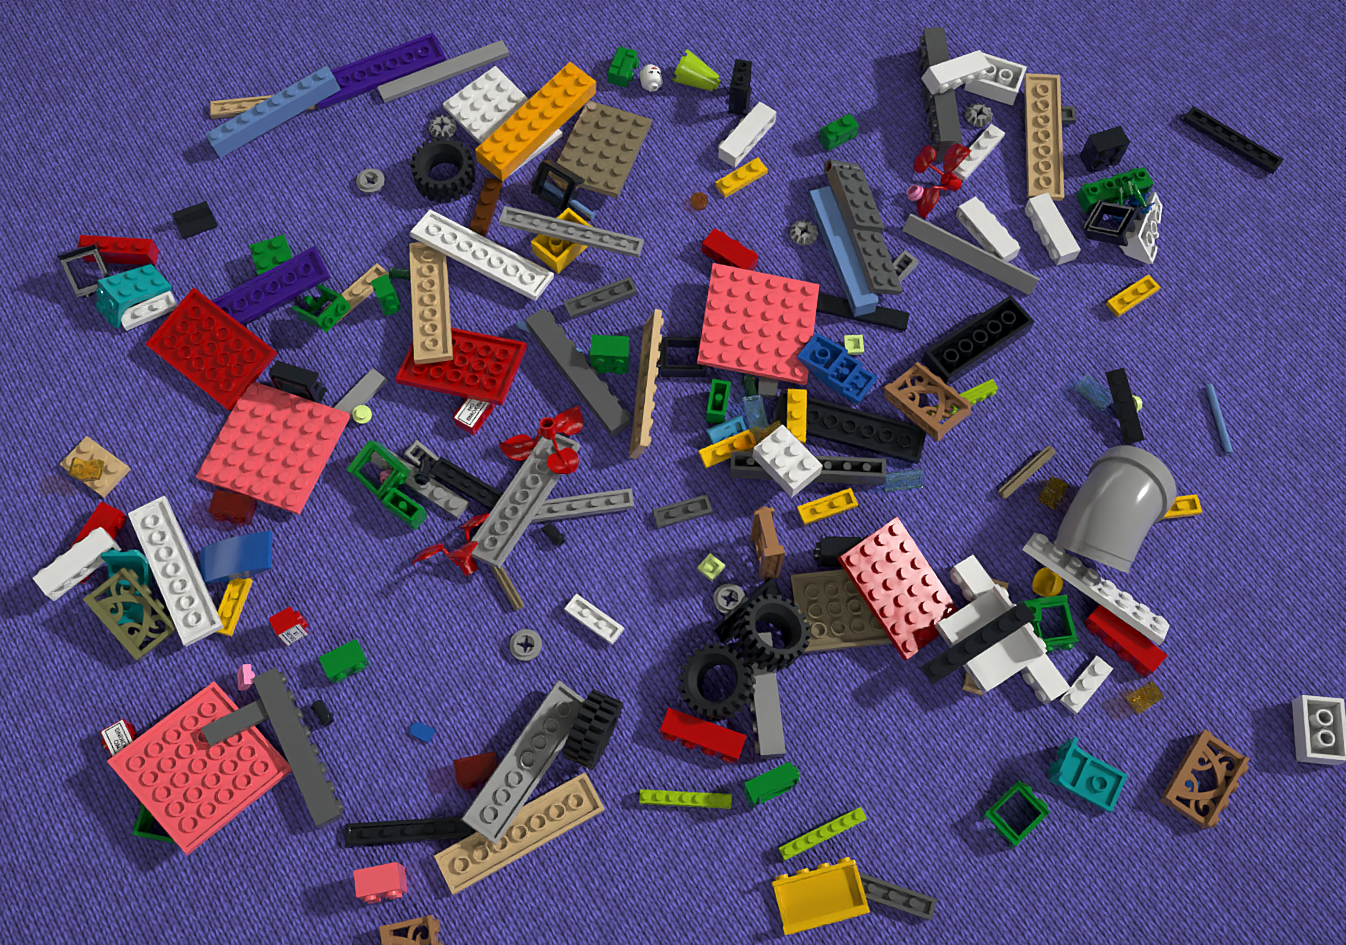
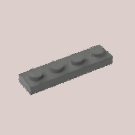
[563,276,638,320]
[859,872,937,921]

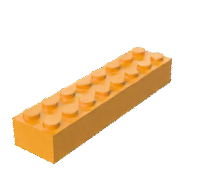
[475,62,596,182]

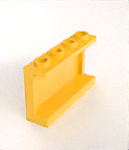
[771,857,870,936]

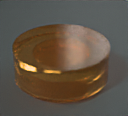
[690,192,708,211]

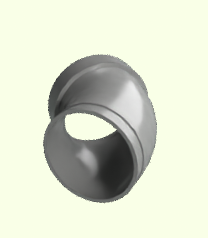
[1053,445,1177,574]

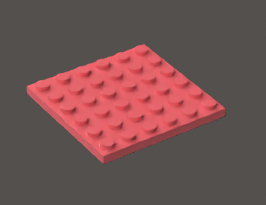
[697,263,819,385]
[196,382,350,515]
[107,682,292,856]

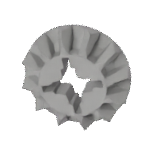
[965,102,993,127]
[429,114,457,139]
[356,169,385,194]
[789,219,818,246]
[714,584,745,614]
[510,629,542,662]

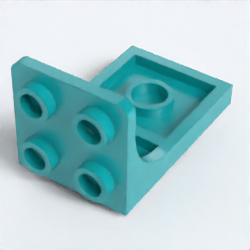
[95,264,172,329]
[100,550,153,626]
[1048,736,1128,813]

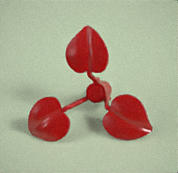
[913,143,972,220]
[499,406,583,474]
[412,513,490,576]

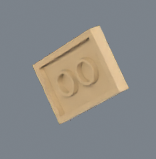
[60,436,131,498]

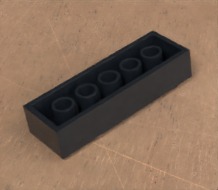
[921,295,1035,386]

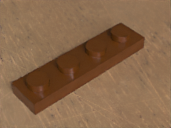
[469,178,503,238]

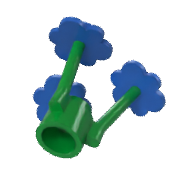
[1110,177,1155,224]

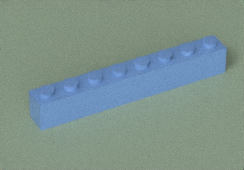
[205,66,341,158]
[808,186,879,317]

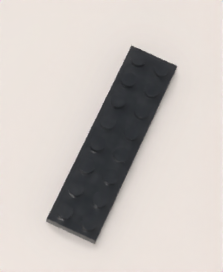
[771,389,927,465]

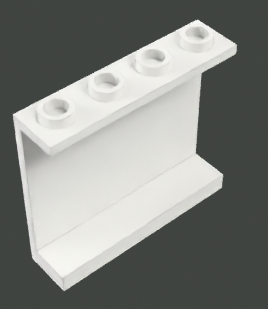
[935,584,1047,695]

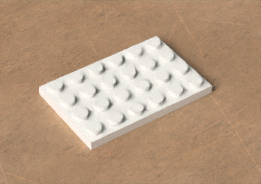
[443,66,563,175]

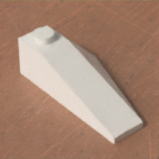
[1119,192,1162,264]

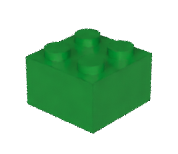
[249,234,293,276]
[590,335,630,375]

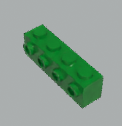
[1076,167,1154,213]

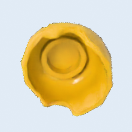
[1032,567,1064,598]

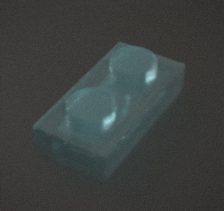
[1074,374,1113,412]
[742,395,769,434]
[884,469,924,492]

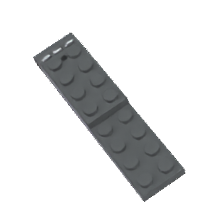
[824,159,903,295]

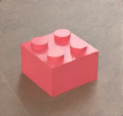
[353,862,408,904]

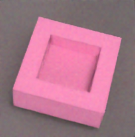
[237,664,255,690]

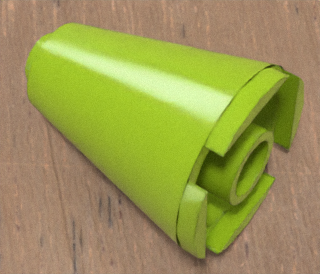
[672,49,721,91]

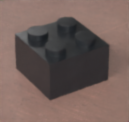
[1080,126,1130,172]

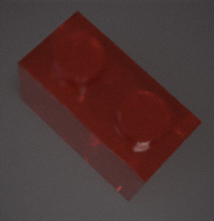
[208,490,258,526]
[453,751,499,790]

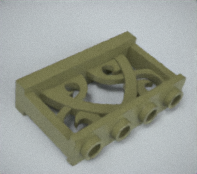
[83,567,177,661]

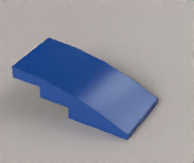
[797,333,878,405]
[200,531,273,586]

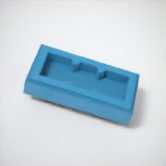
[706,415,746,445]

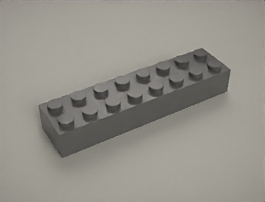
[916,27,962,162]

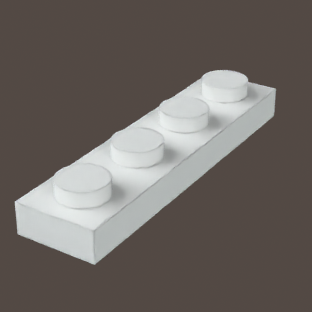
[952,124,1005,181]

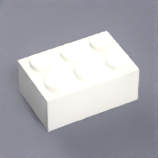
[964,53,1027,106]
[752,424,823,498]
[1292,695,1346,765]

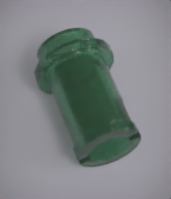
[389,266,411,281]
[741,375,758,400]

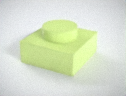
[843,335,864,355]
[697,553,725,582]

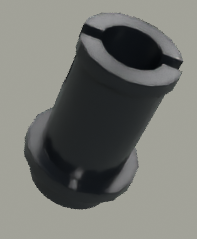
[414,460,432,485]
[542,522,566,547]
[310,700,334,727]

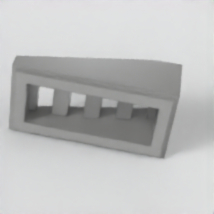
[893,250,919,283]
[404,440,439,479]

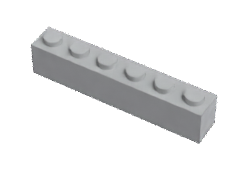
[747,632,786,759]

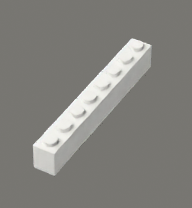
[949,555,1070,705]

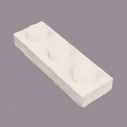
[121,291,178,331]
[564,593,624,645]
[1059,656,1113,715]

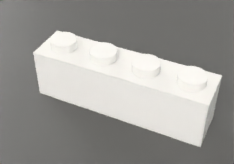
[921,50,991,95]
[718,102,776,168]
[1025,193,1081,266]
[956,196,1020,262]
[33,527,121,601]

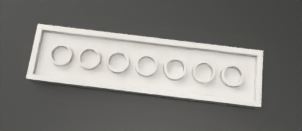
[410,210,554,301]
[128,496,224,647]
[1022,532,1170,645]

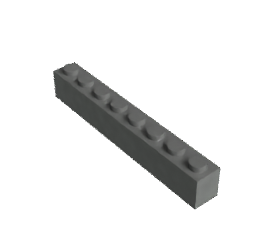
[525,307,631,438]
[730,451,886,485]
[252,667,345,829]

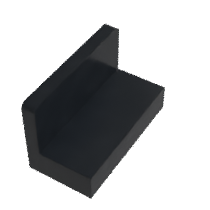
[172,201,217,239]

